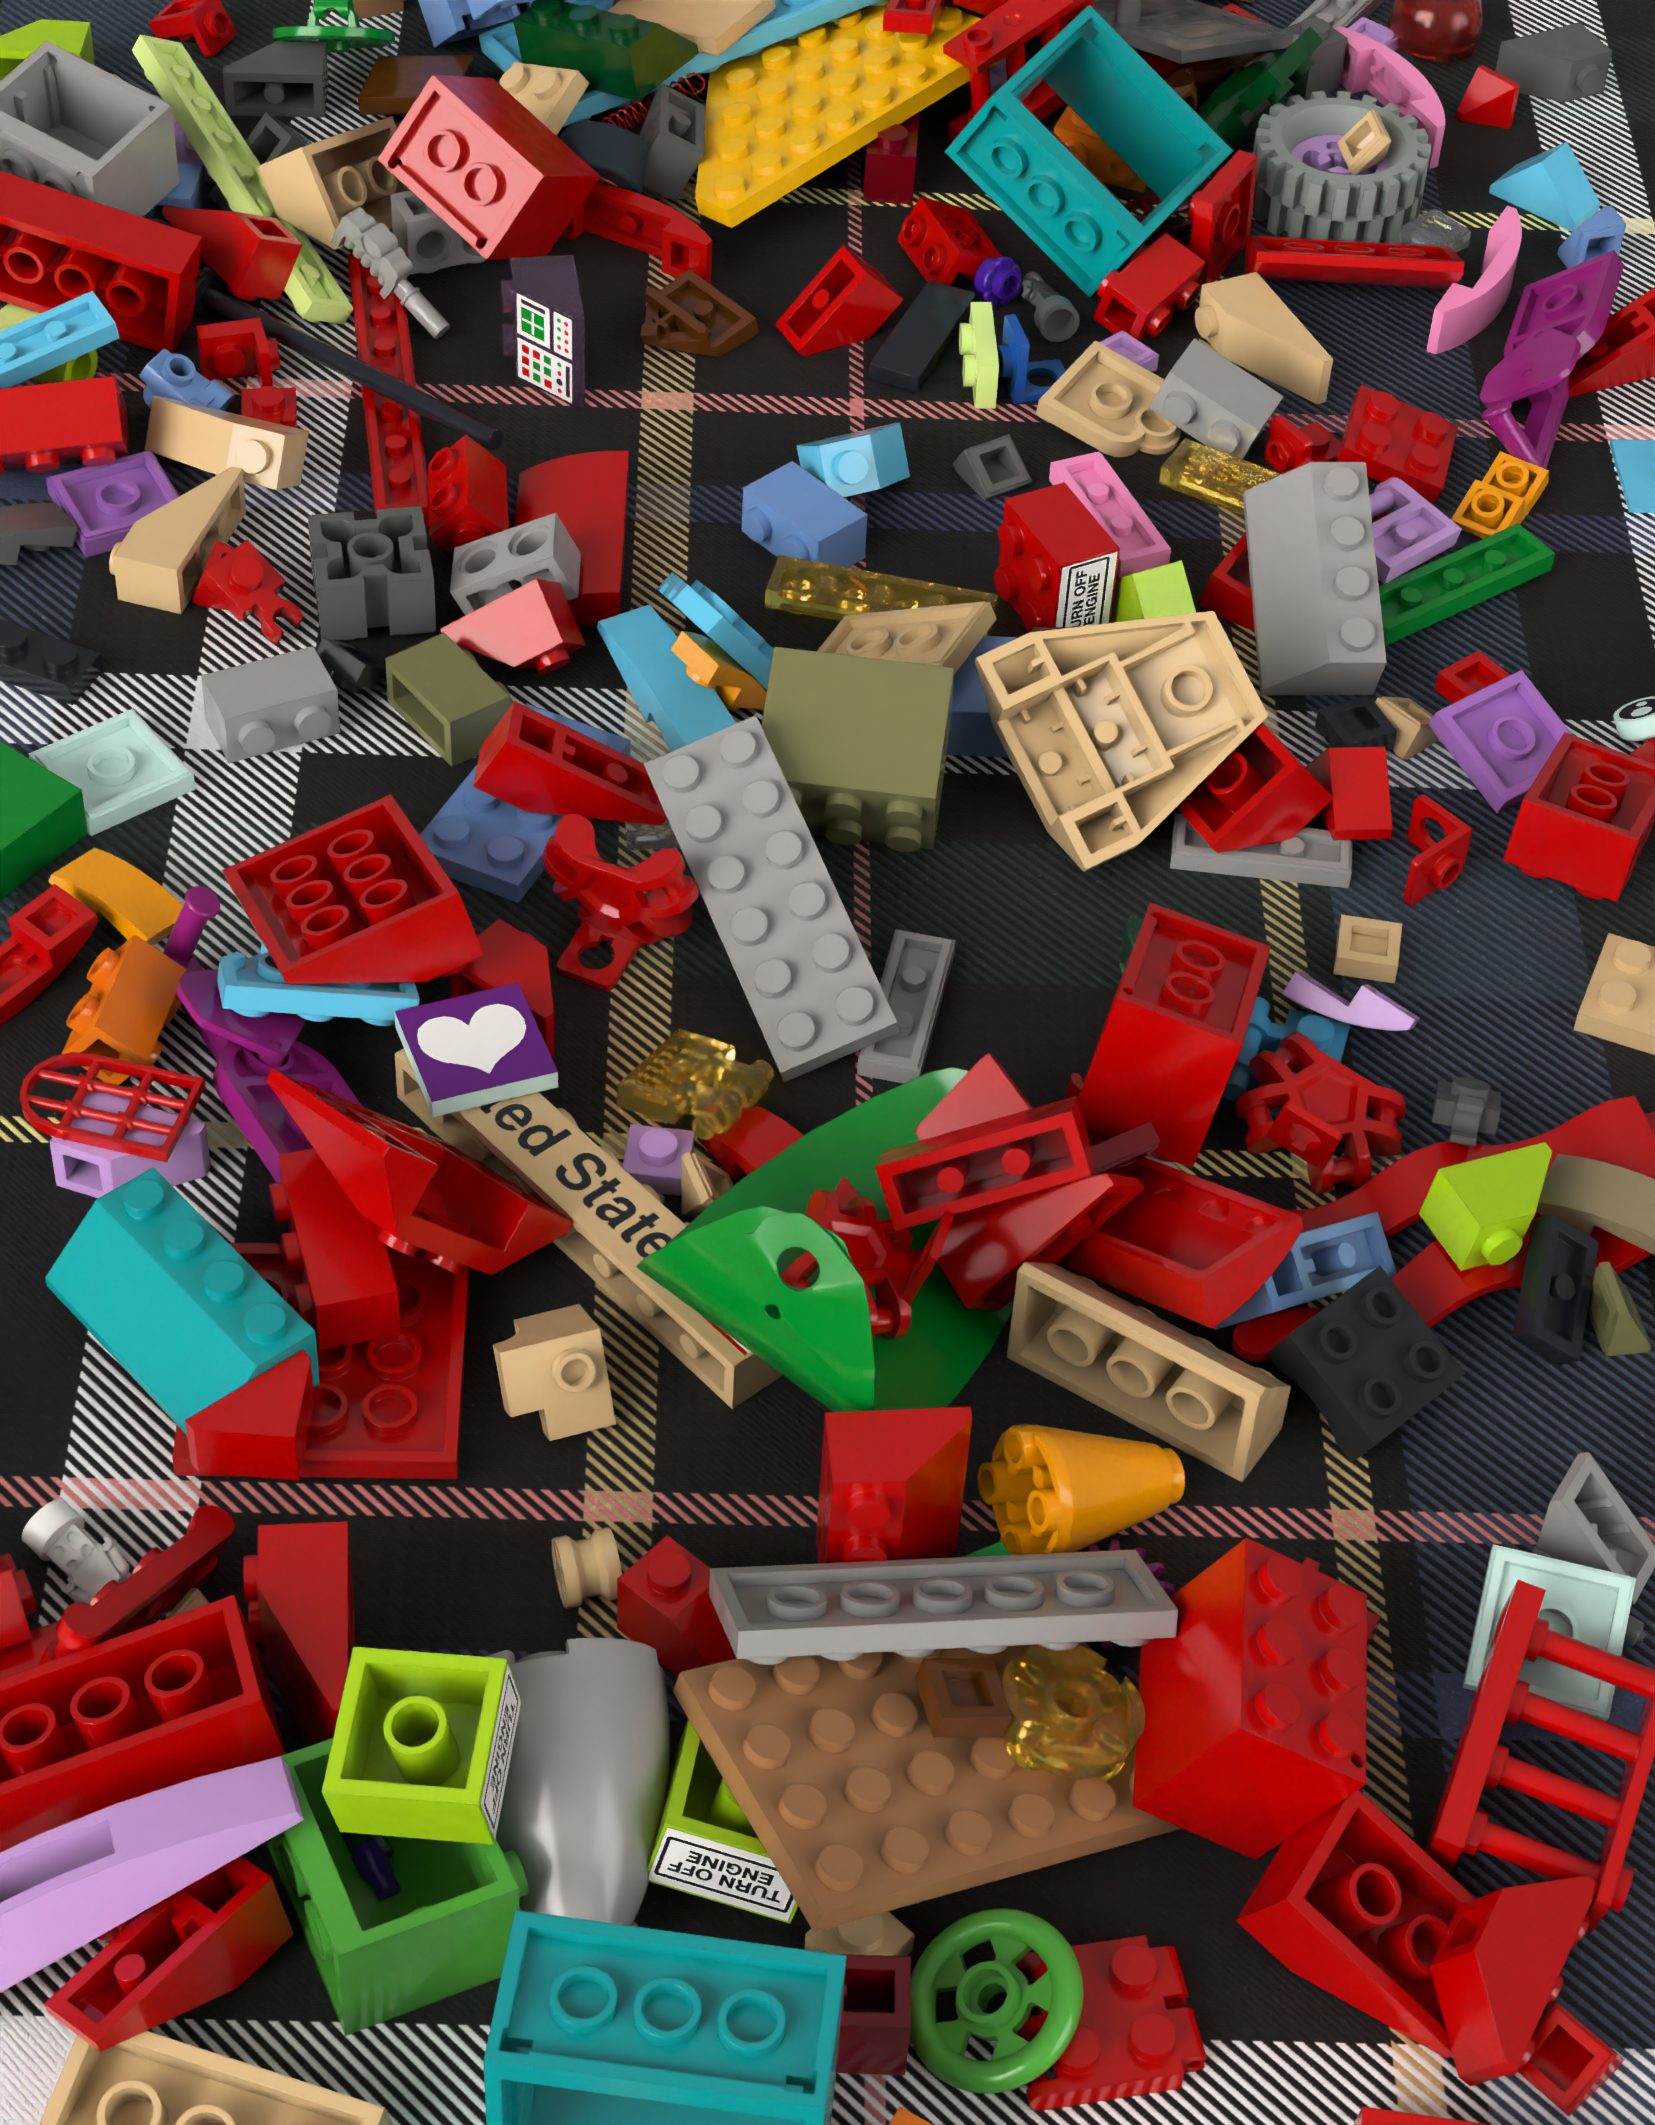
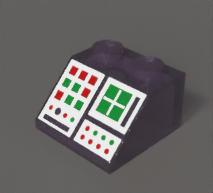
[500,255,585,407]

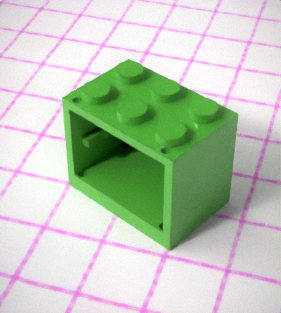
[267,1738,529,2036]

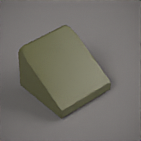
[1587,1262,1651,1356]

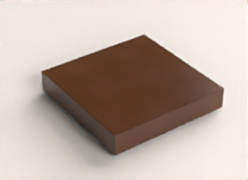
[358,55,475,115]

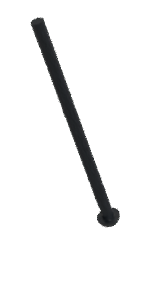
[194,275,503,451]

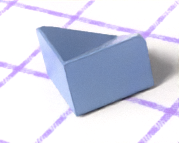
[1557,205,1626,269]

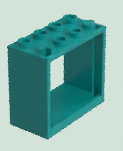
[945,5,1233,298]
[484,1910,847,2125]

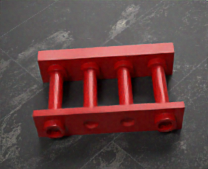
[943,0,1095,142]
[1424,1580,1655,1932]

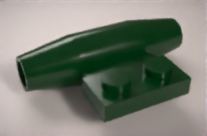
[1195,27,1323,156]

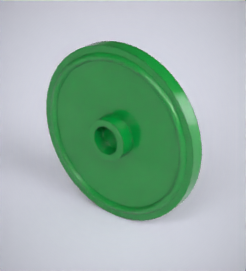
[272,0,395,53]

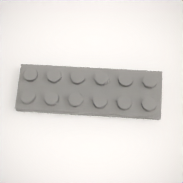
[644,715,900,1082]
[709,1550,1178,1665]

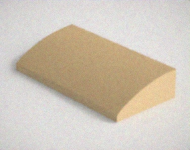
[39,2031,393,2125]

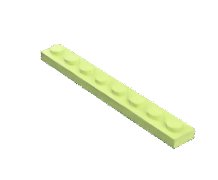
[131,35,354,324]

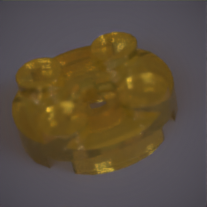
[1000,1644,1145,1781]

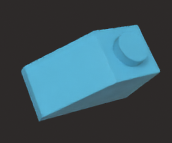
[796,423,910,497]

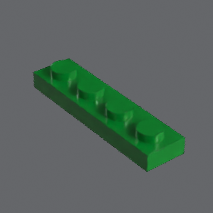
[1379,523,1555,646]

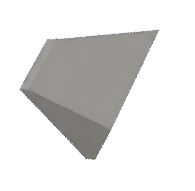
[1536,1452,1655,1604]

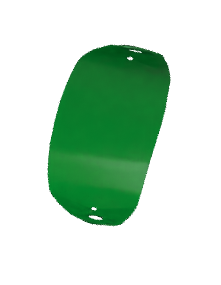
[636,1067,1027,1412]

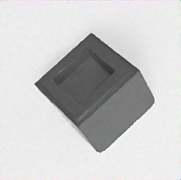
[953,434,1032,501]

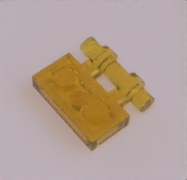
[617,1028,774,1140]

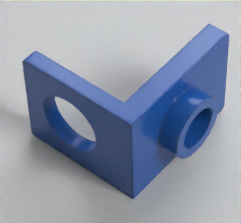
[997,314,1066,404]

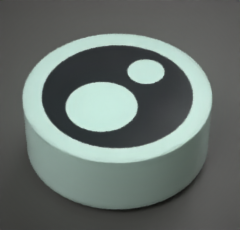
[1613,696,1655,741]

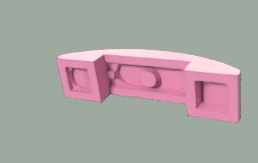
[1334,26,1445,169]
[1426,206,1522,354]

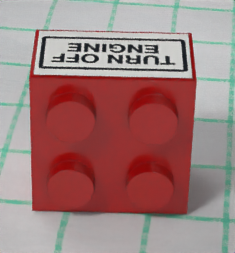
[994,482,1120,632]

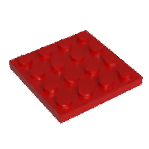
[172,1243,470,1479]

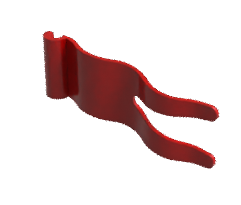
[1232,1096,1655,1362]

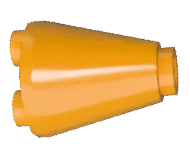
[977,1424,1185,1555]

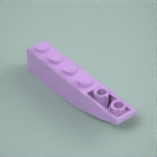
[0,1756,304,1993]

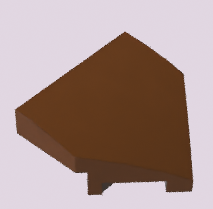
[640,269,759,356]

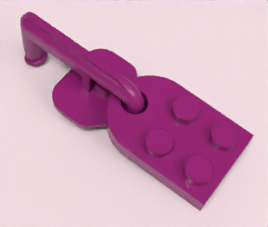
[1480,250,1624,469]
[163,886,362,1183]

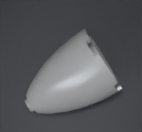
[485,1638,670,1926]

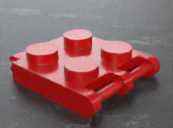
[1016,1935,1207,2111]

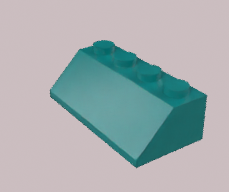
[45,1167,320,1435]

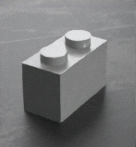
[1148,338,1284,466]
[201,646,340,763]

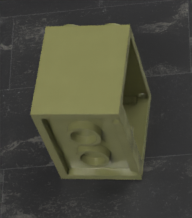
[761,646,954,852]

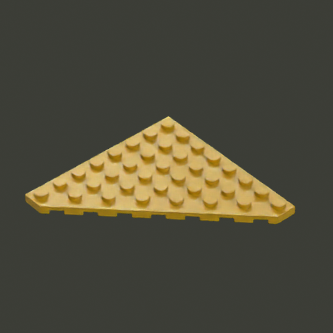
[695,0,1005,228]

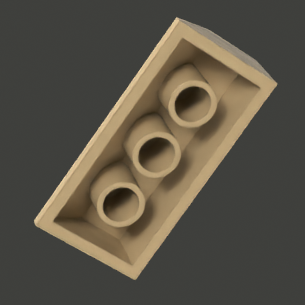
[1007,1262,1291,1482]

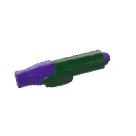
[336,1824,401,1902]

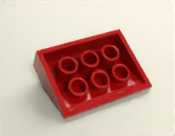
[222,794,484,984]

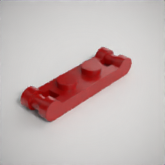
[39,1505,235,1665]

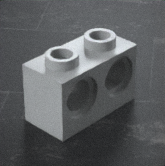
[391,190,488,275]
[450,512,581,616]

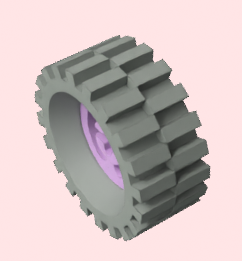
[1253,91,1431,243]

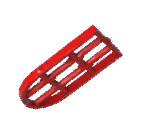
[19,1052,205,1162]

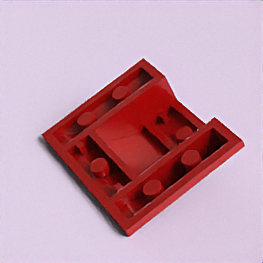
[266,1068,573,1275]

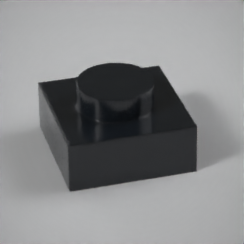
[316,638,387,694]
[1315,695,1397,751]

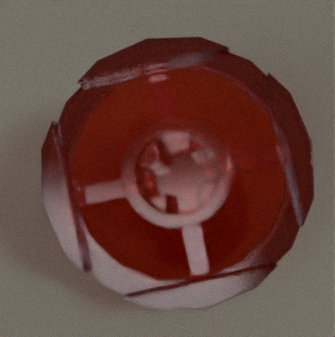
[1387,0,1484,62]

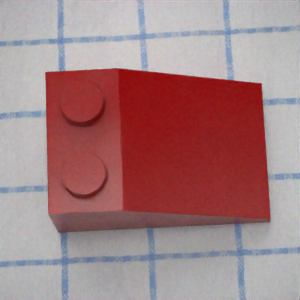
[1503,732,1655,902]
[243,1521,355,1745]
[1236,1790,1476,2058]

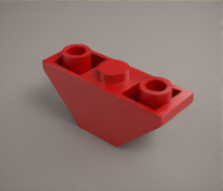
[1430,1875,1599,2087]

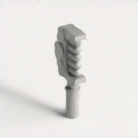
[331,207,450,339]

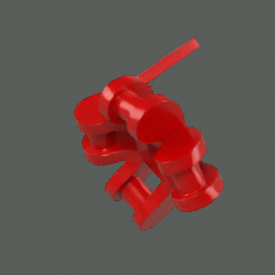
[542,814,699,991]
[1234,1032,1406,1194]
[781,1189,954,1340]

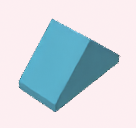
[1489,142,1600,232]

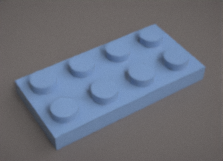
[420,703,630,903]

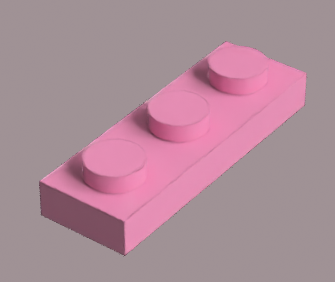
[1049,451,1171,578]

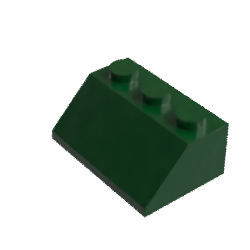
[513,0,699,101]

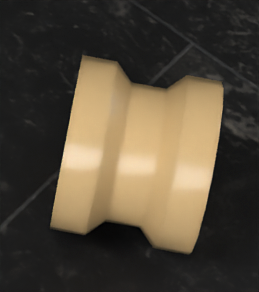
[552,1527,622,1609]

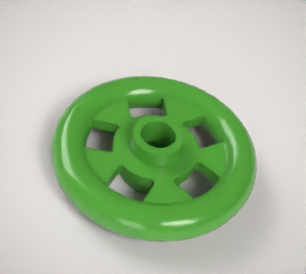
[910,1908,1084,2093]

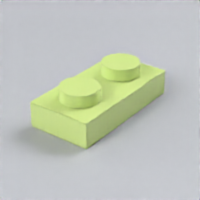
[959,302,999,409]

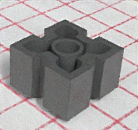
[308,506,436,640]

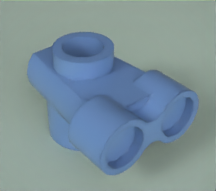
[139,348,235,411]

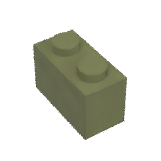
[385,632,513,767]

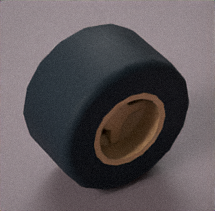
[560,122,649,194]

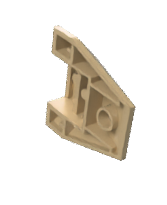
[975,611,1269,872]

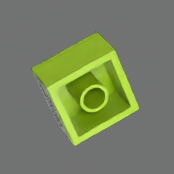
[321,1647,521,1845]
[647,1719,798,1924]

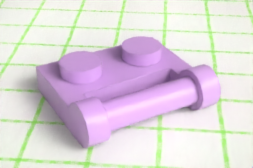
[1369,477,1462,584]

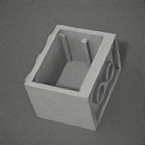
[0,41,180,217]

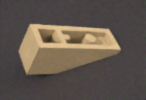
[1195,272,1333,404]
[145,395,309,490]
[109,466,246,614]

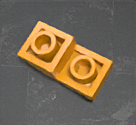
[1451,451,1549,539]
[670,631,767,711]
[48,847,183,945]

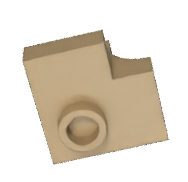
[493,1304,616,1441]

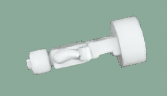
[21,1499,130,1604]

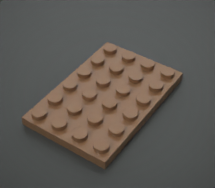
[673,1642,1182,1932]

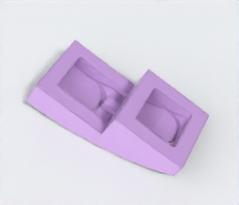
[1282,971,1420,1031]

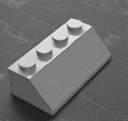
[1243,462,1387,695]

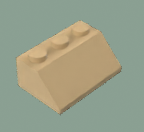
[257,116,410,250]

